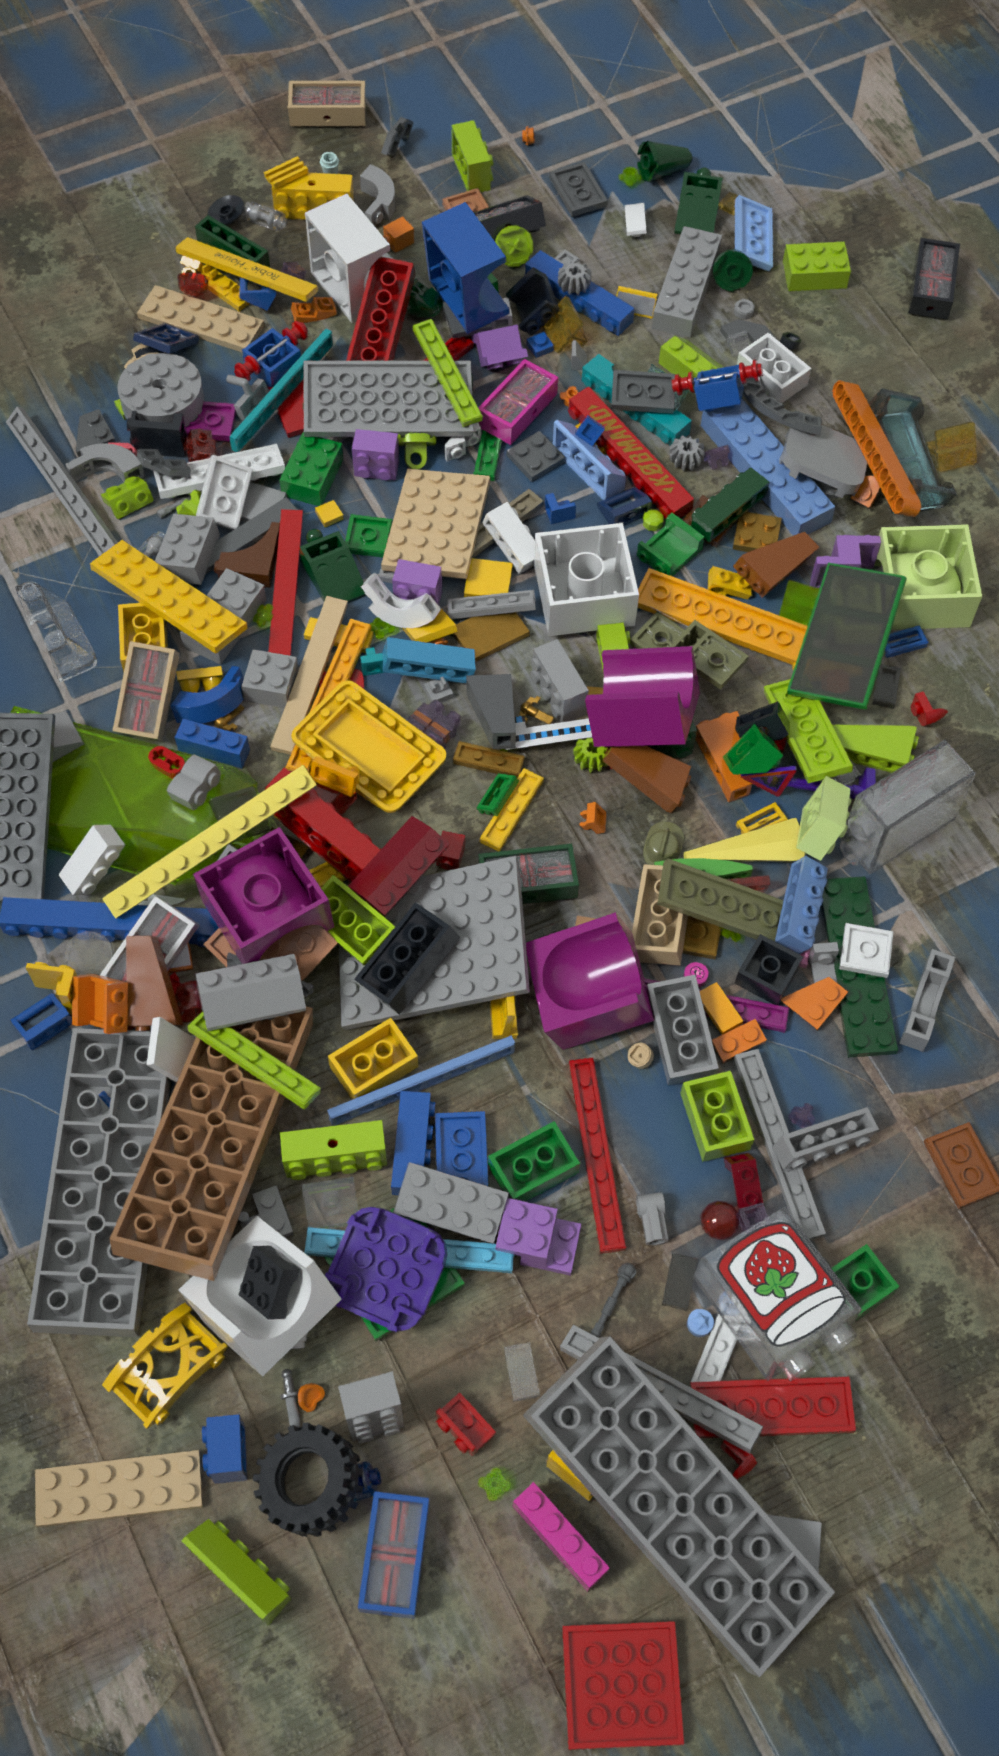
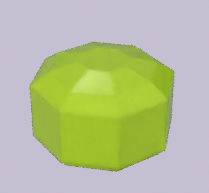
[643,510,663,531]

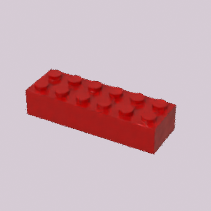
[346,257,416,361]
[265,767,381,882]

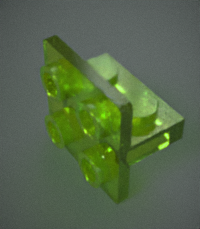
[779,580,831,626]

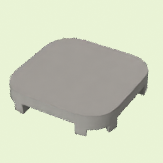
[779,425,867,498]

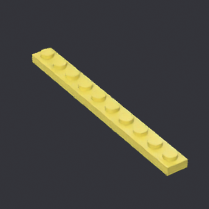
[102,765,317,918]

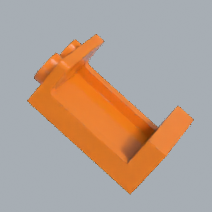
[72,974,128,1034]

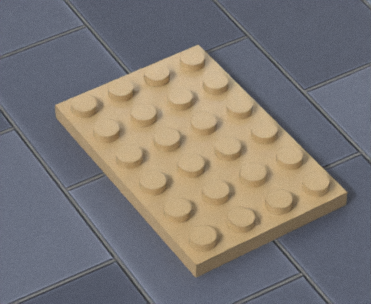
[381,469,490,579]

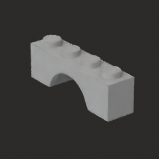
[899,949,955,1052]

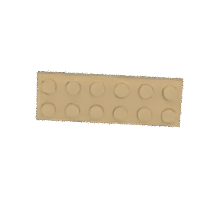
[137,285,264,352]
[35,1450,203,1528]

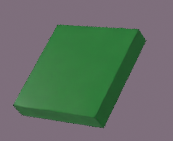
[345,514,393,558]

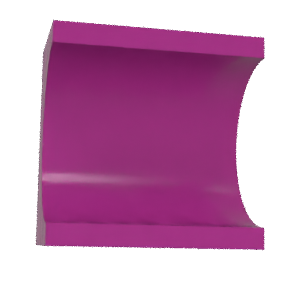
[585,646,700,747]
[193,827,335,964]

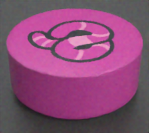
[684,962,708,987]

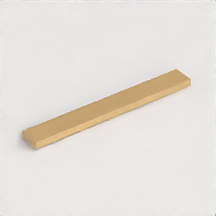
[270,596,348,755]

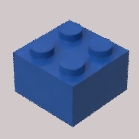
[202,1414,247,1484]

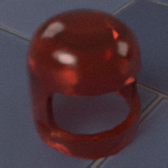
[175,980,203,1022]

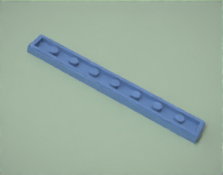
[327,1035,515,1126]

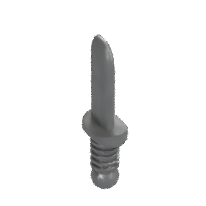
[280,1369,300,1428]

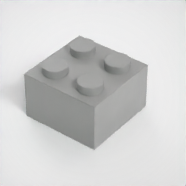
[241,649,298,708]

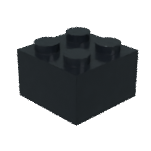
[734,934,803,1005]

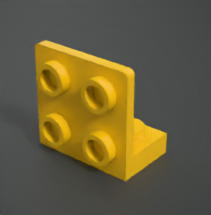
[26,962,77,1015]

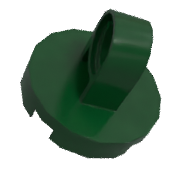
[712,249,753,291]

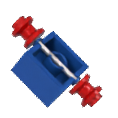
[234,321,308,387]
[672,360,763,412]

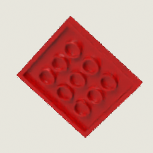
[562,1621,684,1750]

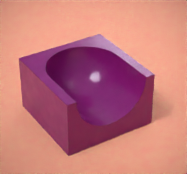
[526,912,655,1050]

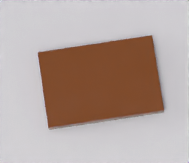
[924,1122,999,1209]

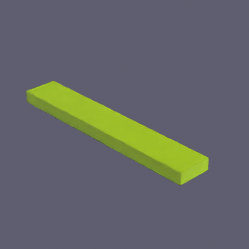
[413,319,483,427]
[188,1012,321,1110]

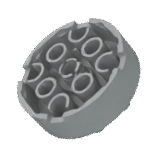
[118,353,205,427]

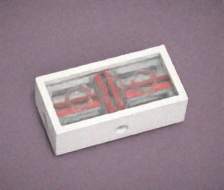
[100,896,200,982]

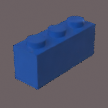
[175,719,250,769]

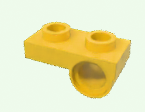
[708,566,752,600]

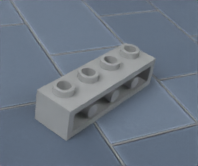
[772,1107,879,1170]

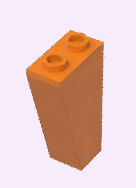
[695,711,752,802]

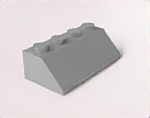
[196,954,306,1031]

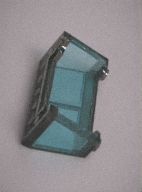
[869,388,957,515]

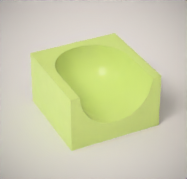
[874,525,982,630]

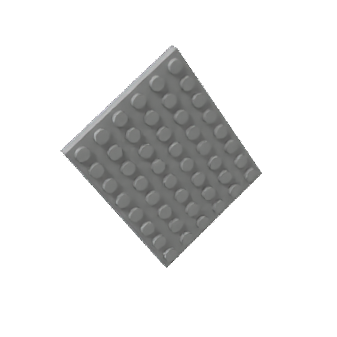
[339,856,530,1030]

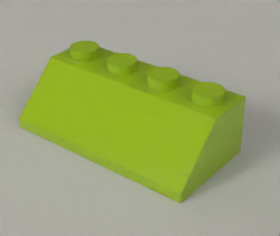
[659,336,723,378]
[181,1519,291,1626]

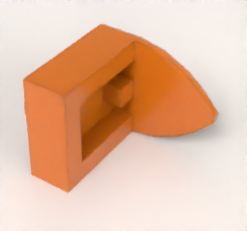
[851,476,881,509]

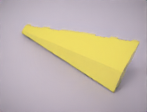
[684,818,805,863]

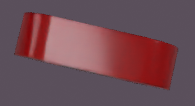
[148,746,186,779]

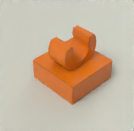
[580,802,606,834]

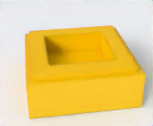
[315,500,344,527]

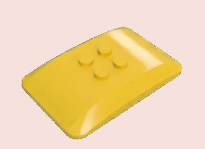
[291,680,446,813]

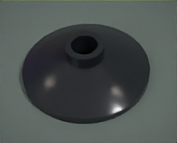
[207,195,245,225]

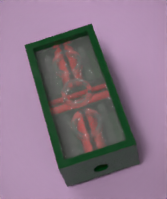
[478,843,579,904]

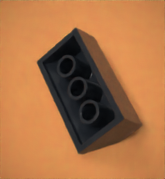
[354,902,460,1015]

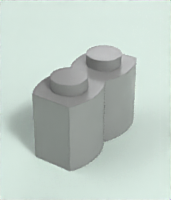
[167,754,221,810]

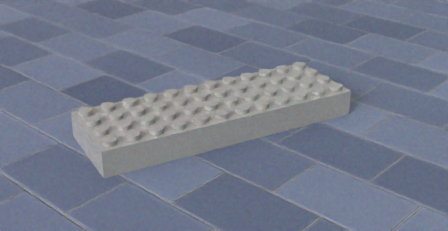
[27,1028,171,1337]
[523,1336,835,1677]

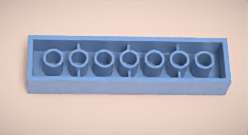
[701,399,835,536]

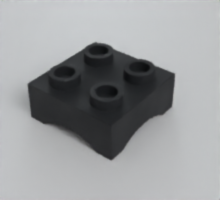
[238,1246,300,1320]

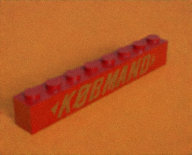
[568,386,694,519]

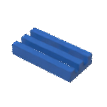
[885,625,929,658]

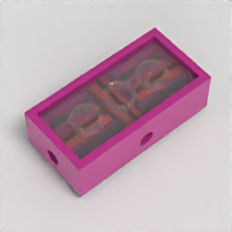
[478,359,559,445]

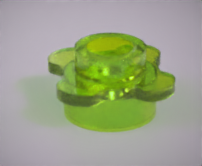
[618,167,641,187]
[370,617,395,639]
[478,1467,510,1501]

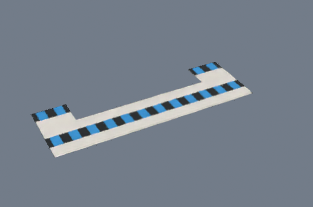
[506,716,592,750]

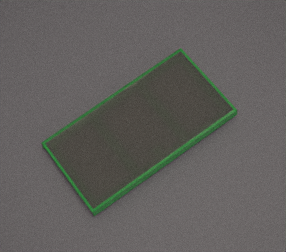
[787,563,907,710]

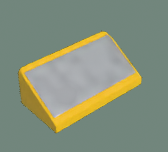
[616,286,658,319]

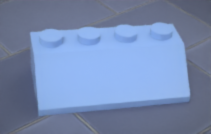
[553,420,626,500]

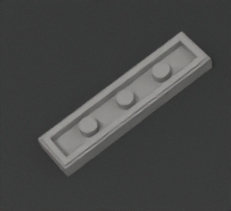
[448,590,536,619]

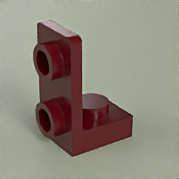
[724,1152,764,1213]

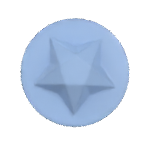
[687,1309,714,1337]

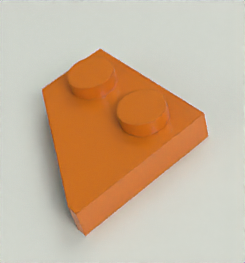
[781,977,848,1030]

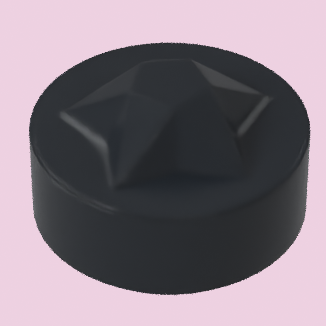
[780,332,801,350]

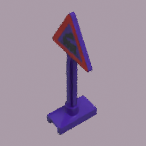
[741,766,876,802]

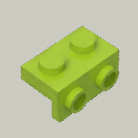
[101,476,154,519]

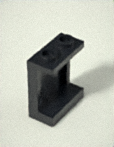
[505,267,560,336]
[127,411,188,458]

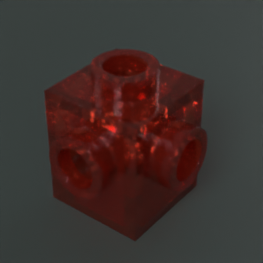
[184,428,216,462]

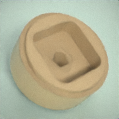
[628,1043,654,1069]

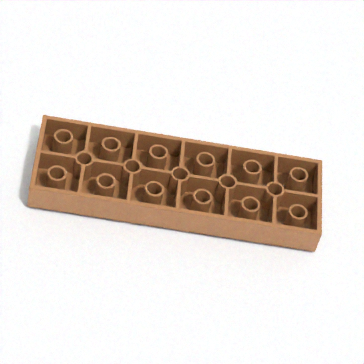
[110,1007,313,1281]

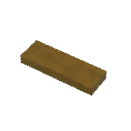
[453,741,525,778]

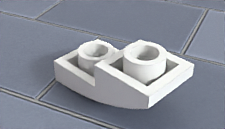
[625,203,647,237]
[445,422,481,461]

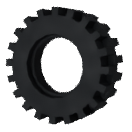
[253,1423,364,1537]

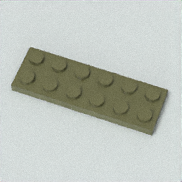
[657,858,784,941]

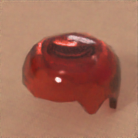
[178,272,208,297]
[700,1200,739,1240]

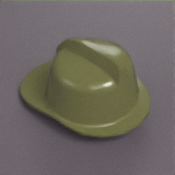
[643,821,684,865]

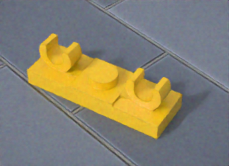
[197,264,250,312]

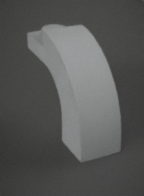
[360,164,395,226]
[65,443,145,483]

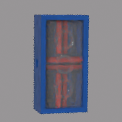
[358,1491,430,1619]

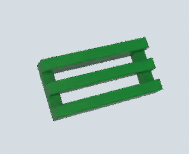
[476,773,519,816]

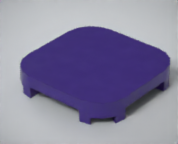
[325,1207,448,1332]

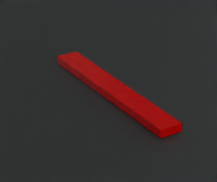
[268,509,303,656]
[569,1057,626,1254]

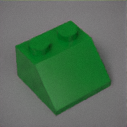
[723,724,783,775]

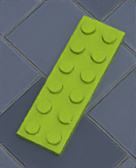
[764,675,853,783]

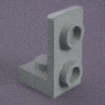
[809,942,839,983]

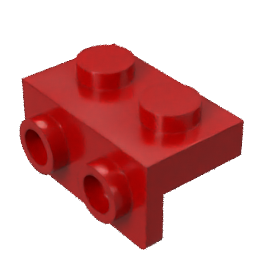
[435,1392,496,1457]

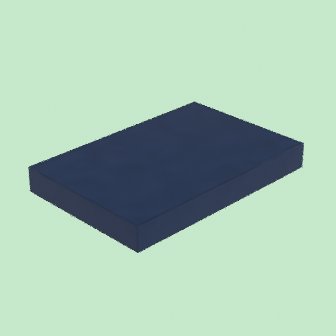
[133,323,199,354]

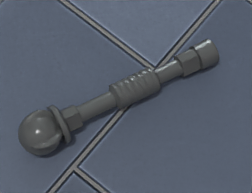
[590,1263,636,1338]

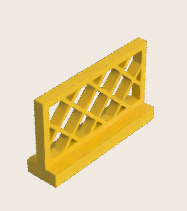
[490,996,518,1039]

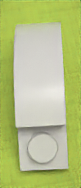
[361,573,441,628]

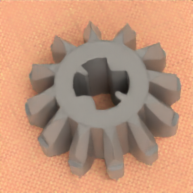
[558,260,592,295]
[669,435,705,471]

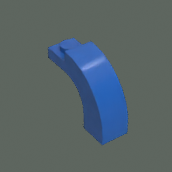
[170,666,244,724]

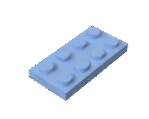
[735,195,773,271]

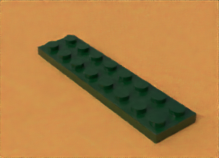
[821,876,898,1058]

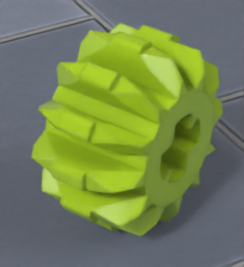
[573,738,608,773]

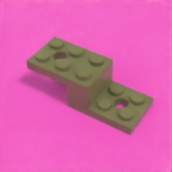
[630,611,749,690]

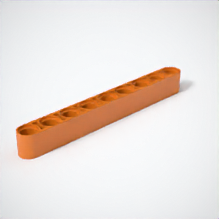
[832,380,921,517]

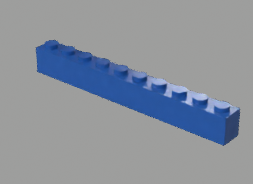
[0,897,219,947]

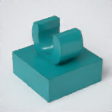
[360,647,384,676]

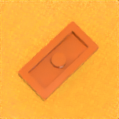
[712,1019,767,1063]

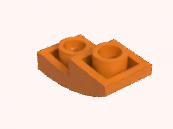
[291,297,337,323]

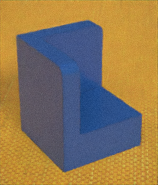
[545,493,576,524]

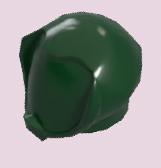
[406,278,443,318]

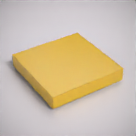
[464,558,513,597]
[402,609,457,643]

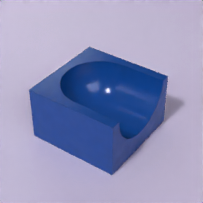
[422,202,510,334]

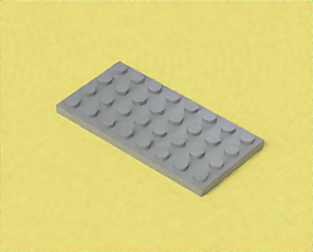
[304,361,473,437]

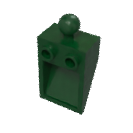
[674,167,723,234]
[300,529,366,603]

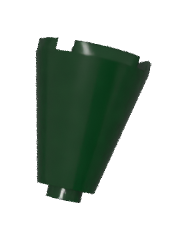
[637,141,692,182]

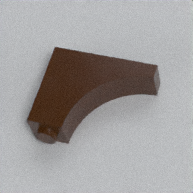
[214,522,280,588]

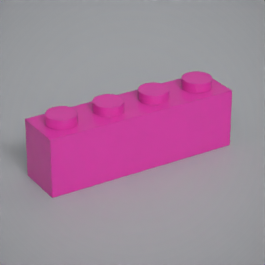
[513,1482,609,1592]

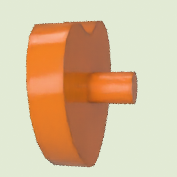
[298,1383,325,1412]

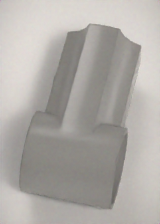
[636,1192,668,1246]

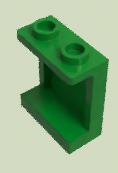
[636,513,704,577]

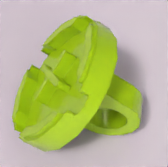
[495,225,533,267]
[398,433,436,470]

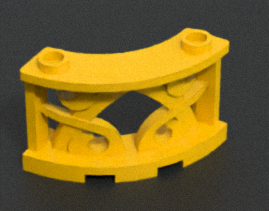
[102,1302,228,1429]

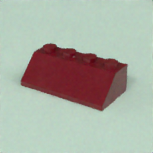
[348,816,449,918]

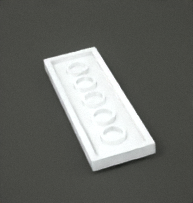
[153,444,285,499]

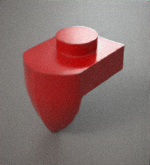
[911,691,948,726]
[720,1440,757,1480]

